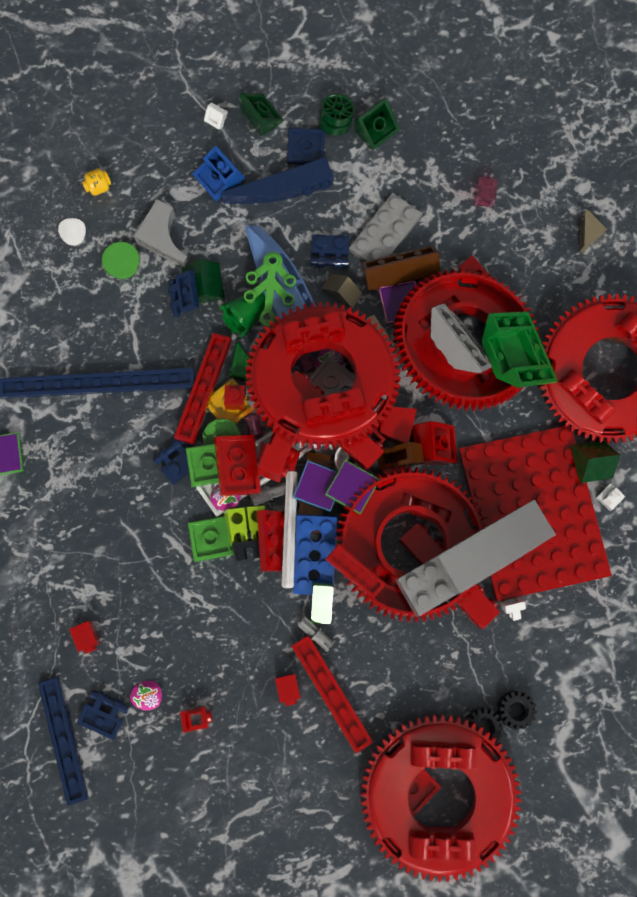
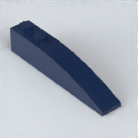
[221,157,334,204]

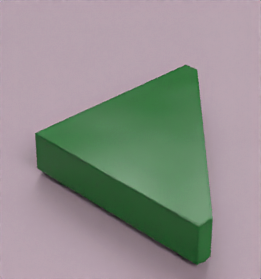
[229,342,250,381]

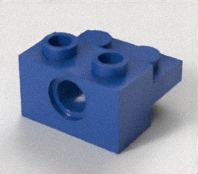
[192,146,246,202]

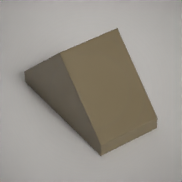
[579,210,607,253]
[321,274,363,309]

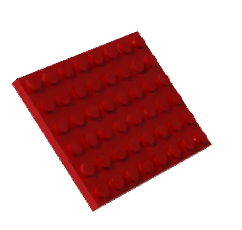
[458,425,612,601]

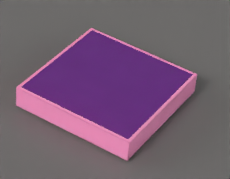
[378,281,416,325]

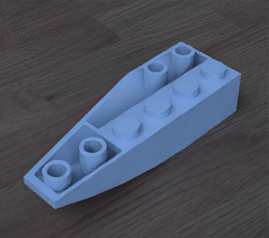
[245,225,316,319]

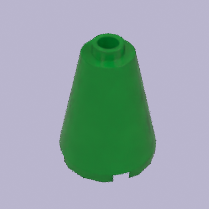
[219,292,266,337]

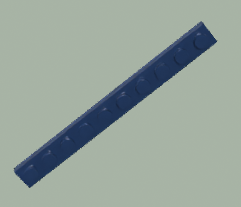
[0,368,195,399]

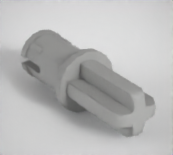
[250,482,286,506]
[298,617,335,652]

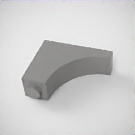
[134,200,189,268]

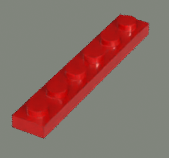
[174,333,232,444]
[291,635,373,753]

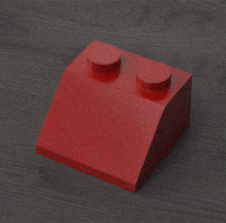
[413,421,458,465]

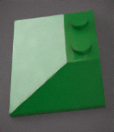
[482,312,558,388]

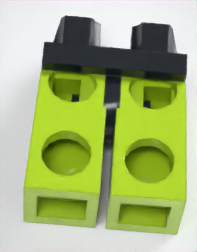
[224,505,265,561]

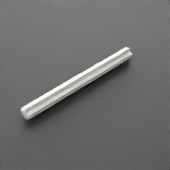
[282,471,298,588]

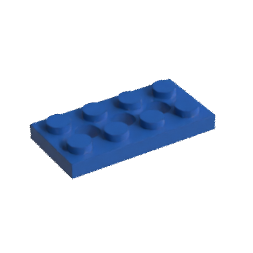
[293,514,337,595]

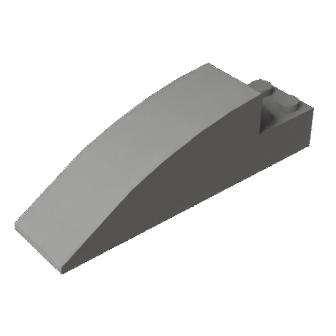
[395,500,556,617]

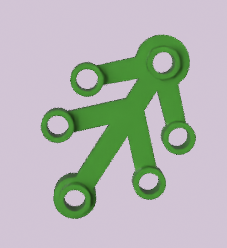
[244,252,296,327]

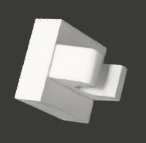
[204,102,228,129]
[596,483,625,511]
[500,597,526,621]

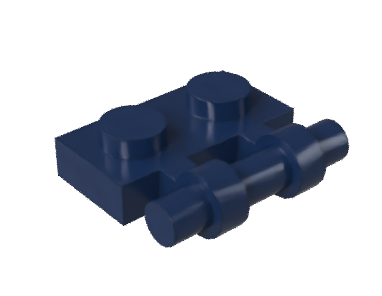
[311,234,349,268]
[168,270,199,317]
[152,439,193,485]
[77,690,130,740]

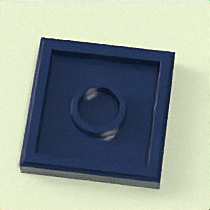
[287,128,325,165]

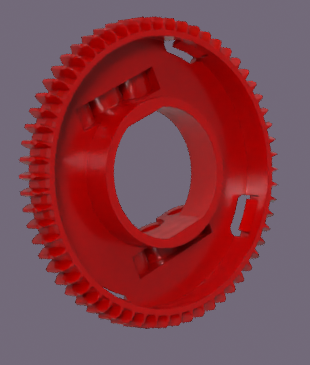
[392,268,540,411]
[539,294,637,443]
[246,302,401,450]
[335,467,488,622]
[360,714,522,882]

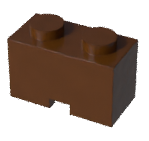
[377,442,424,470]

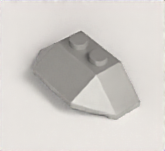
[431,303,492,373]

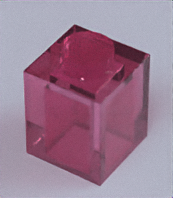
[474,176,498,208]

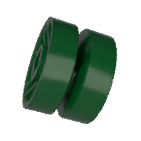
[318,94,355,136]

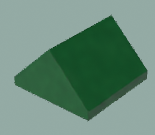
[239,93,284,136]
[355,97,401,150]
[182,259,225,303]
[570,441,620,484]

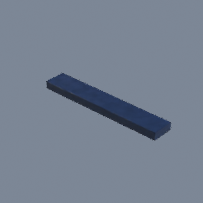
[38,676,89,806]

